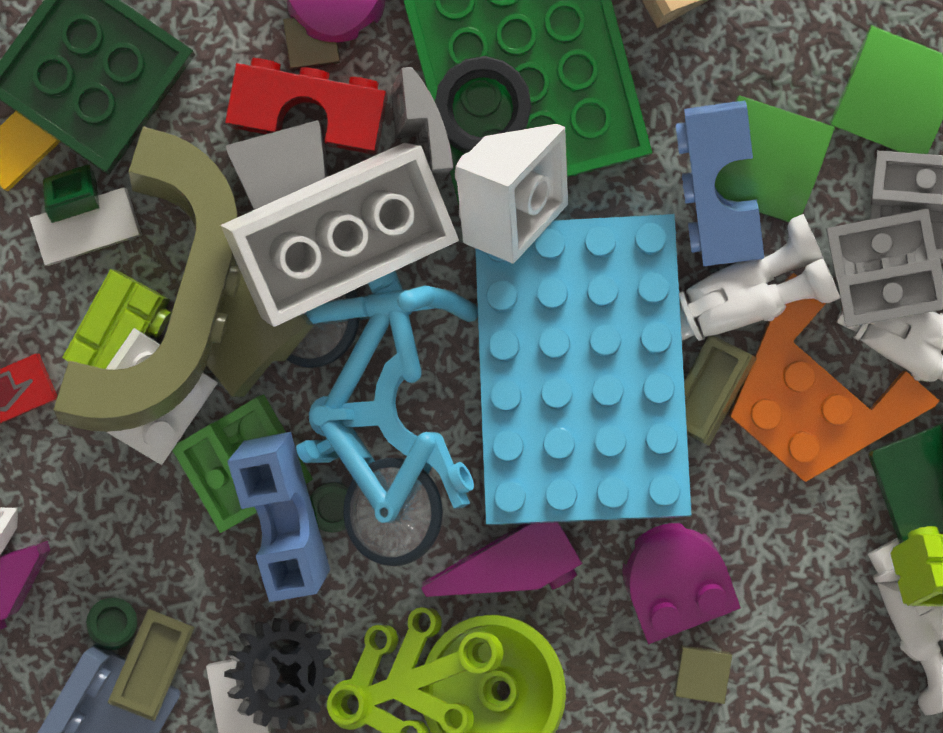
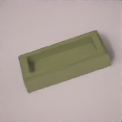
[684,335,757,446]
[108,609,195,722]

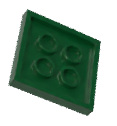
[0,0,195,175]

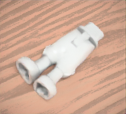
[679,214,841,341]
[836,309,943,382]
[867,538,943,715]

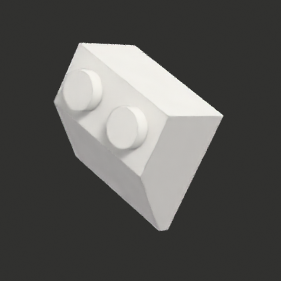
[455,124,568,264]

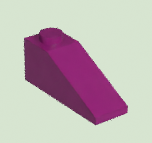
[421,522,582,597]

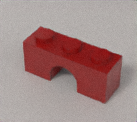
[225,58,388,156]

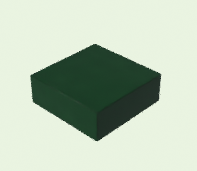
[43,164,100,223]

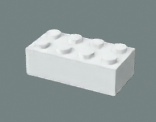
[220,143,459,327]

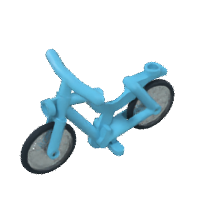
[286,271,478,566]

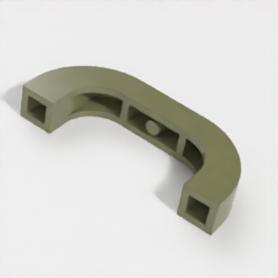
[53,127,242,432]

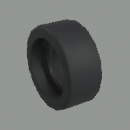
[435,56,531,154]

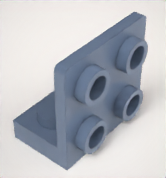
[38,645,181,733]

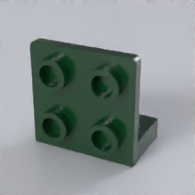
[868,423,943,543]

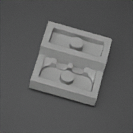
[391,67,453,184]
[870,150,943,264]
[826,208,943,327]

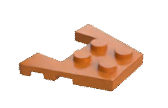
[729,273,940,482]

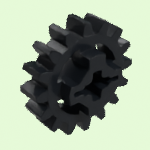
[224,618,335,729]

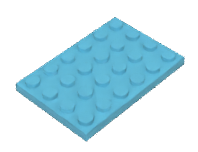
[475,214,692,525]

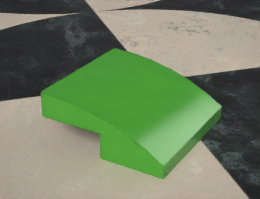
[830,25,943,154]
[715,95,835,223]
[172,394,313,533]

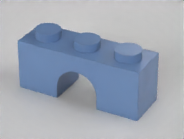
[676,100,765,266]
[227,432,330,602]

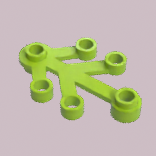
[327,607,504,733]

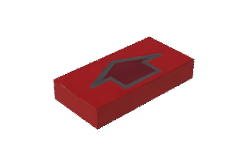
[0,354,58,424]

